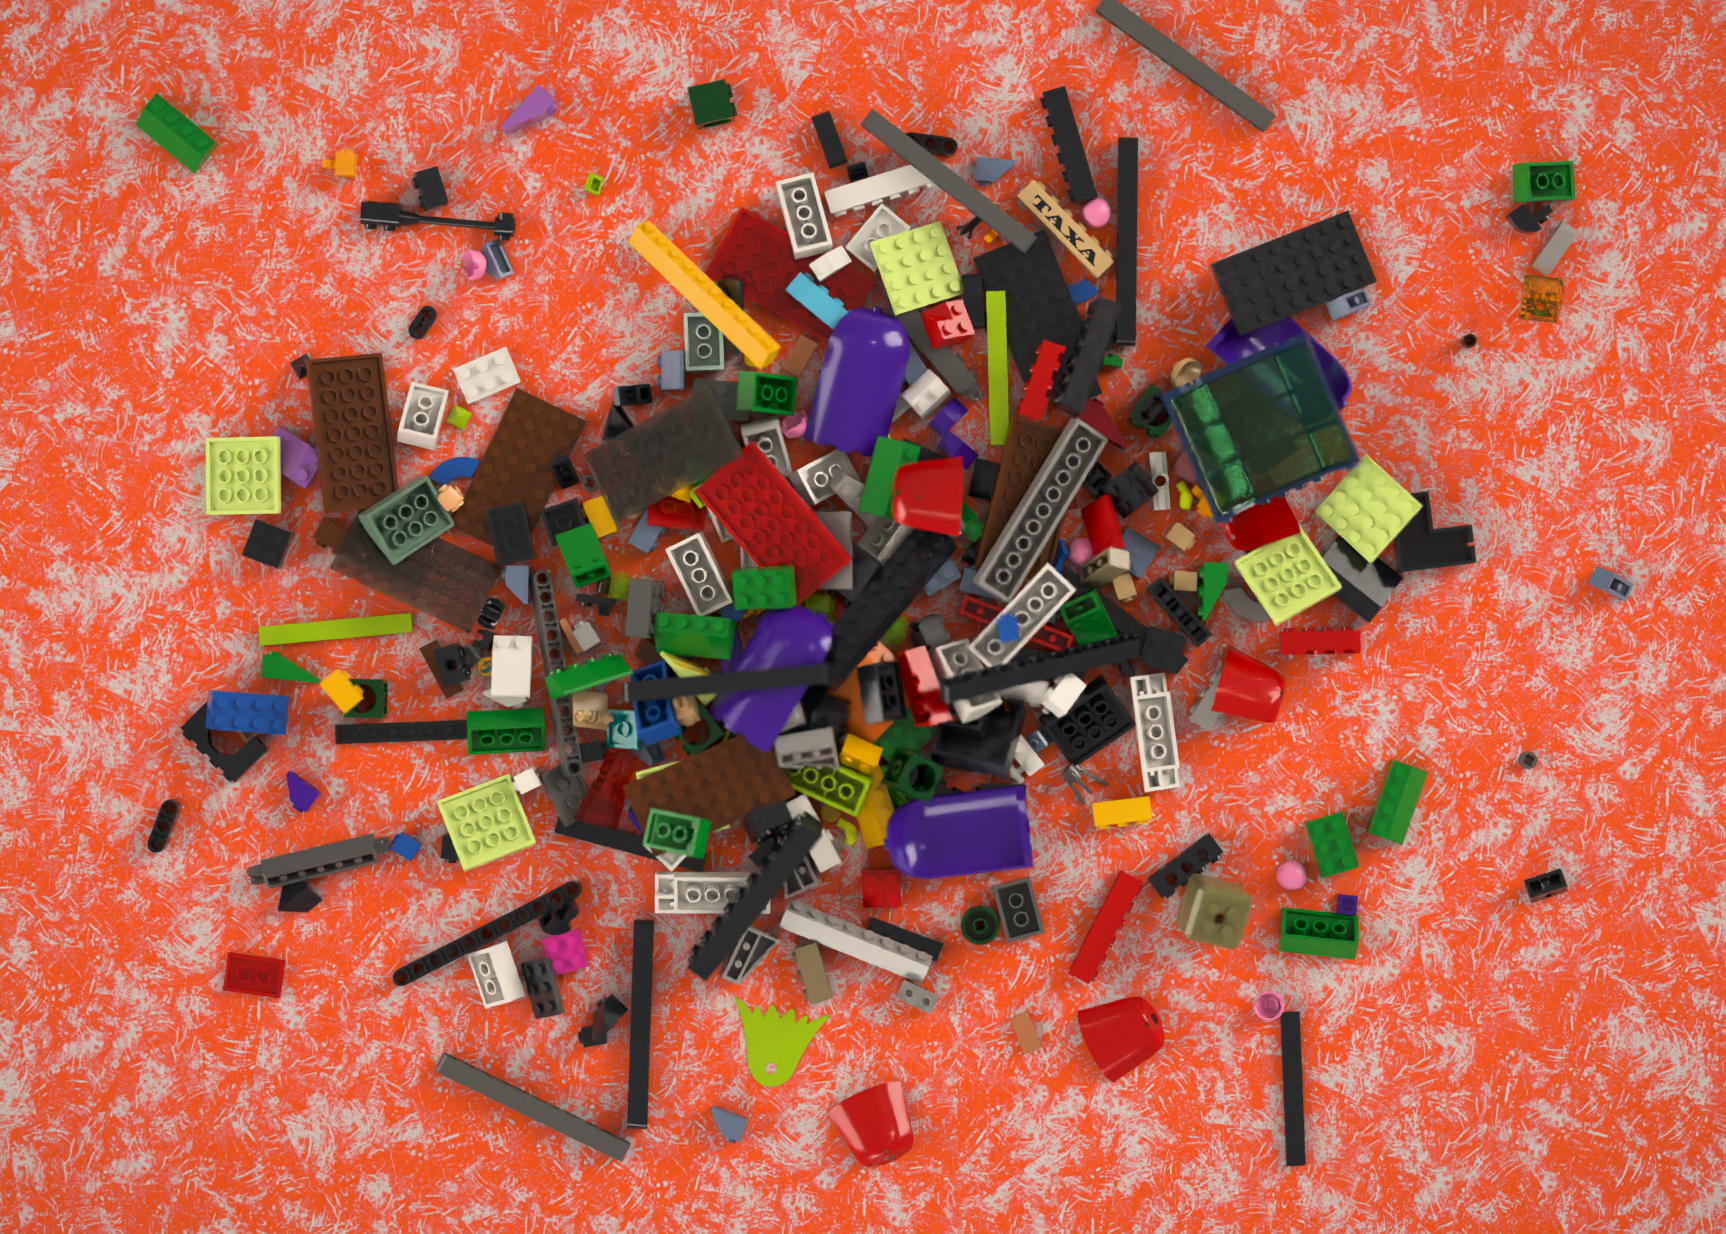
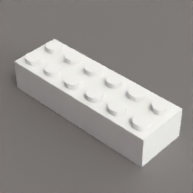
[968,563,1076,667]

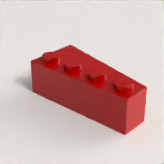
[1017,340,1066,422]
[1279,627,1361,655]
[896,646,952,727]

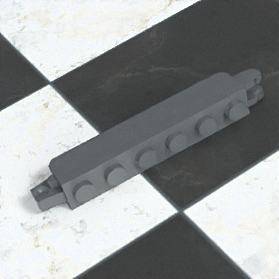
[883,288,983,402]
[247,833,391,888]

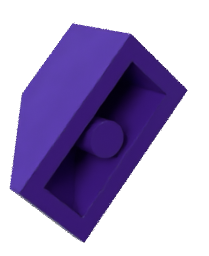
[928,397,968,438]
[937,431,978,470]
[286,770,322,813]

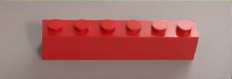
[959,595,1074,651]
[1068,870,1143,984]

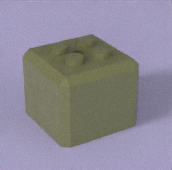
[1176,873,1253,950]

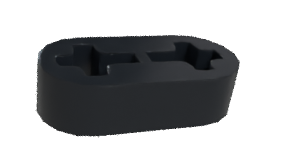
[409,306,437,340]
[1136,392,1165,424]

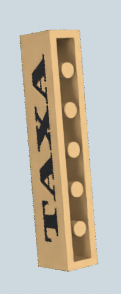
[1016,180,1114,279]

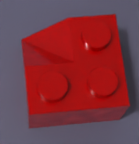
[920,300,975,349]
[861,868,901,908]

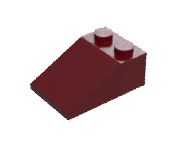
[1077,398,1128,451]

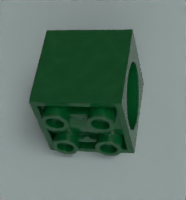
[687,79,737,130]
[1128,383,1183,439]
[341,679,388,718]
[674,703,726,756]
[880,748,944,803]

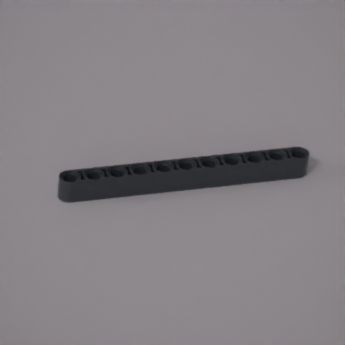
[1116,137,1138,346]
[939,633,1142,703]
[622,663,829,702]
[393,880,582,986]
[627,919,654,1129]

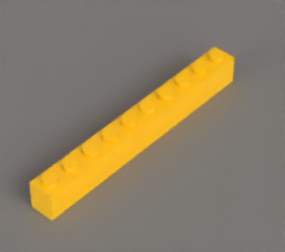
[628,220,781,369]

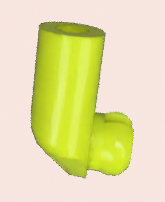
[1176,481,1193,511]
[836,817,858,845]

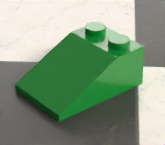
[1512,161,1575,203]
[643,808,712,859]

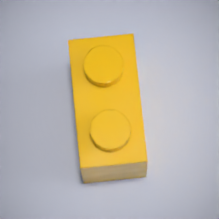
[581,495,618,539]
[319,669,364,714]
[838,733,883,776]

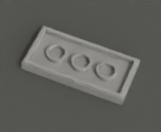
[814,511,853,589]

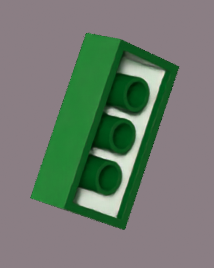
[136,93,219,174]
[858,436,921,521]
[654,612,736,660]
[544,652,633,700]
[466,708,545,755]
[1366,759,1428,845]
[1278,907,1359,960]

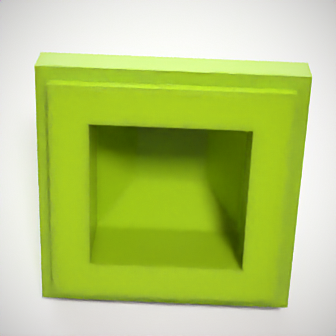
[584,173,604,196]
[447,405,472,430]

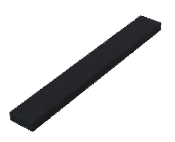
[1062,567,1188,674]
[335,720,467,744]
[554,817,707,872]
[1280,1011,1306,1166]

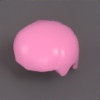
[1081,198,1112,229]
[462,249,487,281]
[781,411,808,438]
[1068,538,1094,568]
[1276,861,1307,890]
[1254,991,1285,1021]

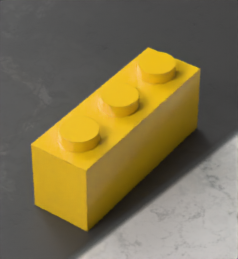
[1091,796,1152,829]

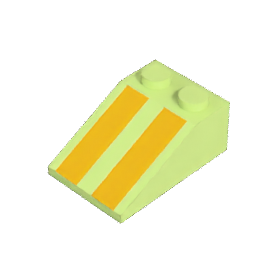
[659,651,718,706]

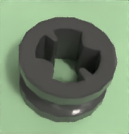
[582,474,600,492]
[1519,751,1537,769]

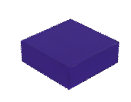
[1336,894,1358,915]

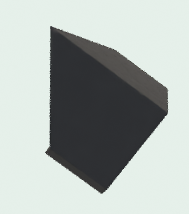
[602,401,638,440]
[1081,461,1111,501]
[278,880,323,912]

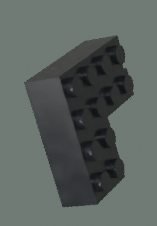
[1393,491,1476,573]
[930,697,1027,777]

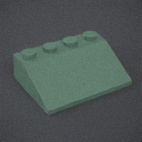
[357,475,455,565]

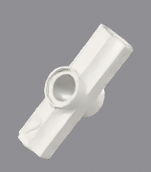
[1149,452,1171,510]

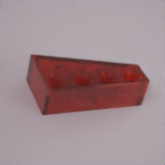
[574,748,637,830]

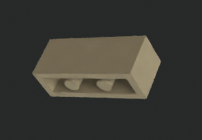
[1079,547,1131,589]
[792,942,833,1004]

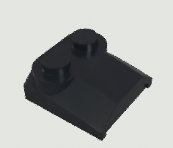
[968,458,1000,500]

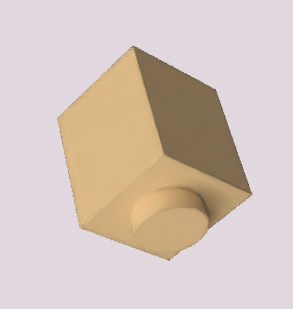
[1164,522,1196,551]
[1169,571,1198,592]
[1111,573,1137,603]

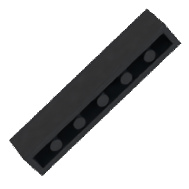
[1040,86,1098,205]

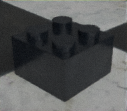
[1100,461,1159,519]
[540,498,586,547]
[242,519,295,569]
[1137,626,1187,674]
[742,800,793,844]

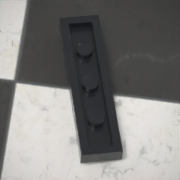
[867,916,943,962]

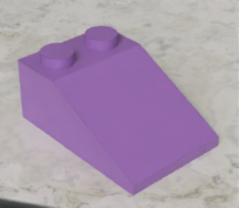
[501,84,559,134]
[274,426,319,489]

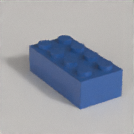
[630,660,682,746]
[205,690,289,735]

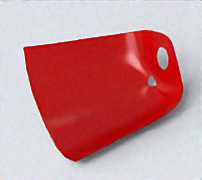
[893,456,963,537]
[1218,474,1301,551]
[1212,645,1286,723]
[1077,997,1165,1083]
[827,1081,914,1167]

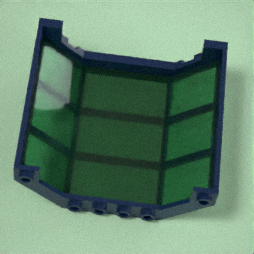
[1161,332,1362,525]

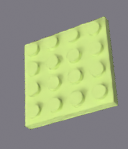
[870,221,964,316]
[206,436,281,515]
[1315,454,1423,563]
[1234,525,1342,626]
[437,774,536,872]

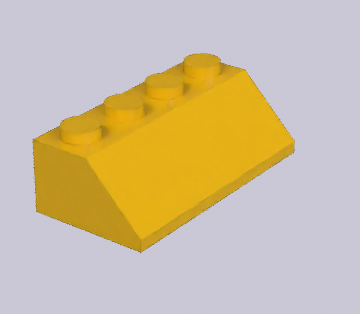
[856,764,895,849]

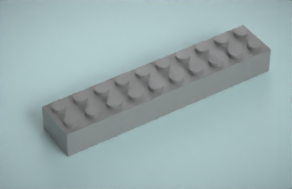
[972,418,1109,603]

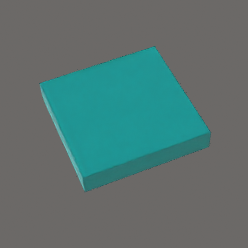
[606,709,642,750]

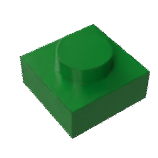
[1102,354,1123,368]

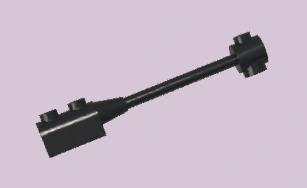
[360,200,516,241]

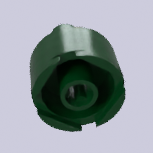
[960,905,999,945]

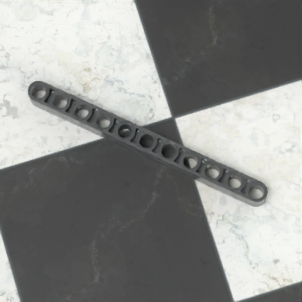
[1095,0,1276,132]
[860,109,1037,254]
[530,570,583,778]
[435,1053,631,1161]

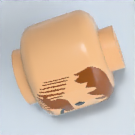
[437,484,465,512]

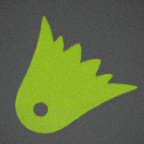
[735,997,830,1087]

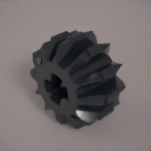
[477,597,505,630]

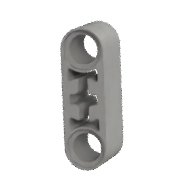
[1531,221,1579,277]

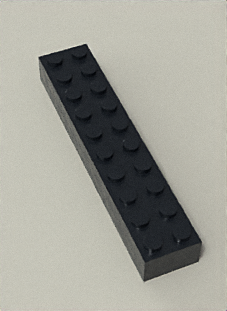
[821,528,957,693]
[687,811,823,981]

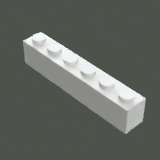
[824,165,937,217]

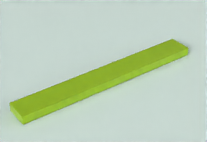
[986,291,1009,445]
[258,613,413,646]

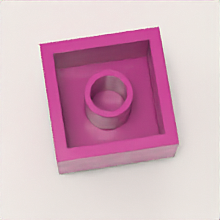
[541,928,590,975]

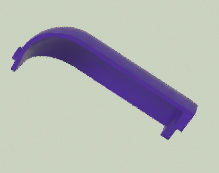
[803,306,909,457]
[1206,316,1352,424]
[708,606,832,753]
[884,786,1033,879]

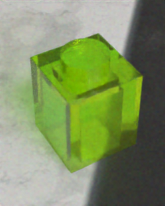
[608,571,632,601]
[805,593,836,617]
[886,617,908,644]

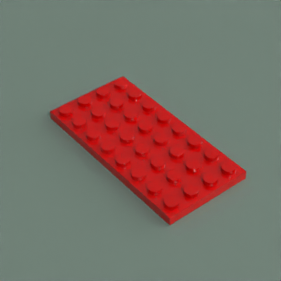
[705,207,876,343]
[695,441,853,606]

